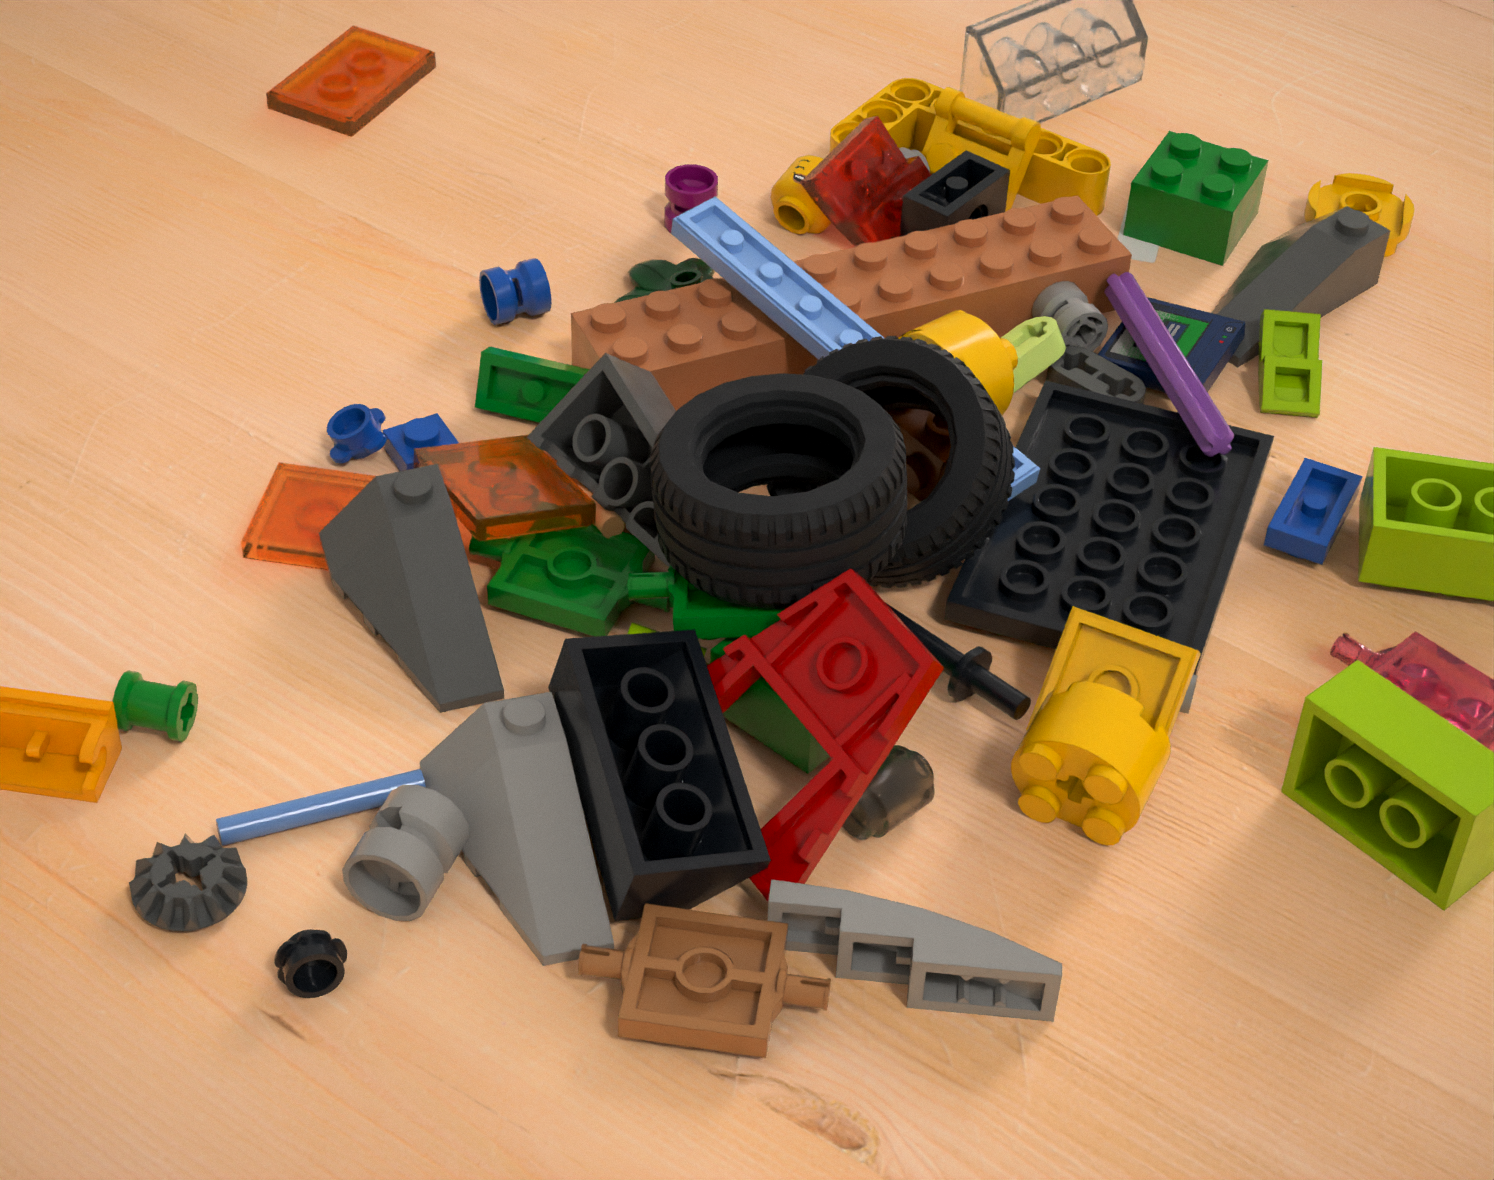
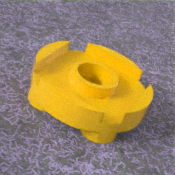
[1304,173,1415,257]

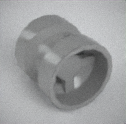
[1032,281,1108,352]

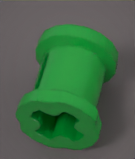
[113,670,198,742]

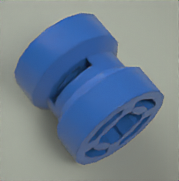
[479,258,552,325]

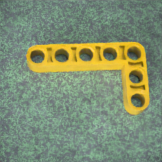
[829,78,1111,216]

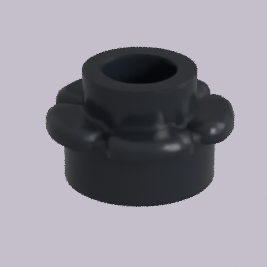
[274,929,347,998]

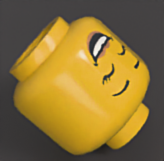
[770,155,850,234]

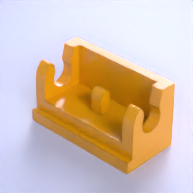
[0,686,122,803]

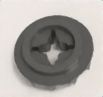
[129,833,247,931]

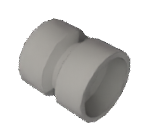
[342,785,470,921]

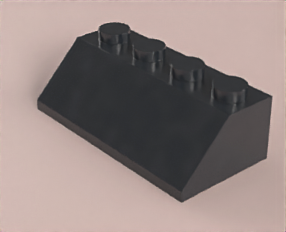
[548,629,771,921]

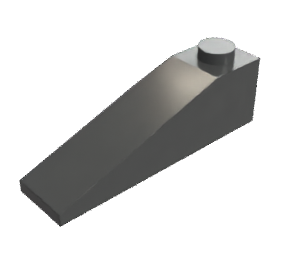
[1212,206,1390,368]
[319,464,504,713]

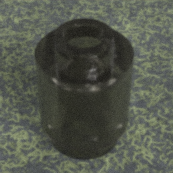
[842,745,935,840]

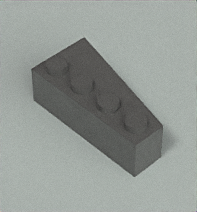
[527,353,676,567]

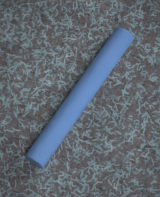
[216,769,426,846]

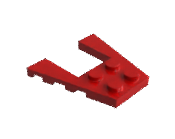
[707,568,944,903]

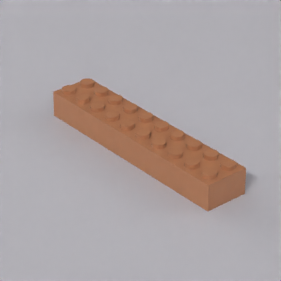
[571,195,1132,411]

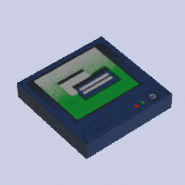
[1098,297,1245,393]

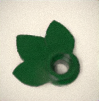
[614,258,715,303]

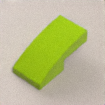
[1258,309,1322,418]

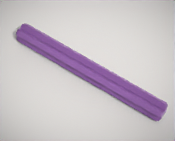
[1105,272,1234,457]

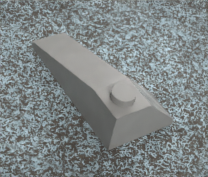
[420,692,614,966]

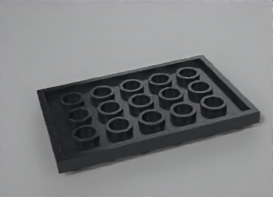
[944,380,1274,675]

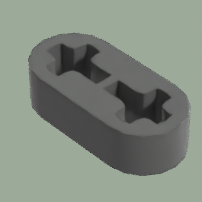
[1046,346,1146,404]

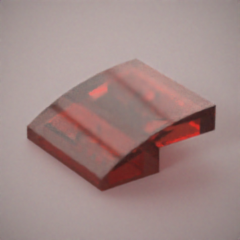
[800,115,931,247]

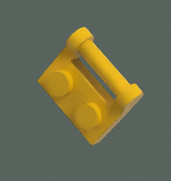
[922,87,1041,212]

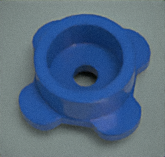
[327,404,387,463]

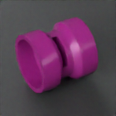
[664,164,718,233]

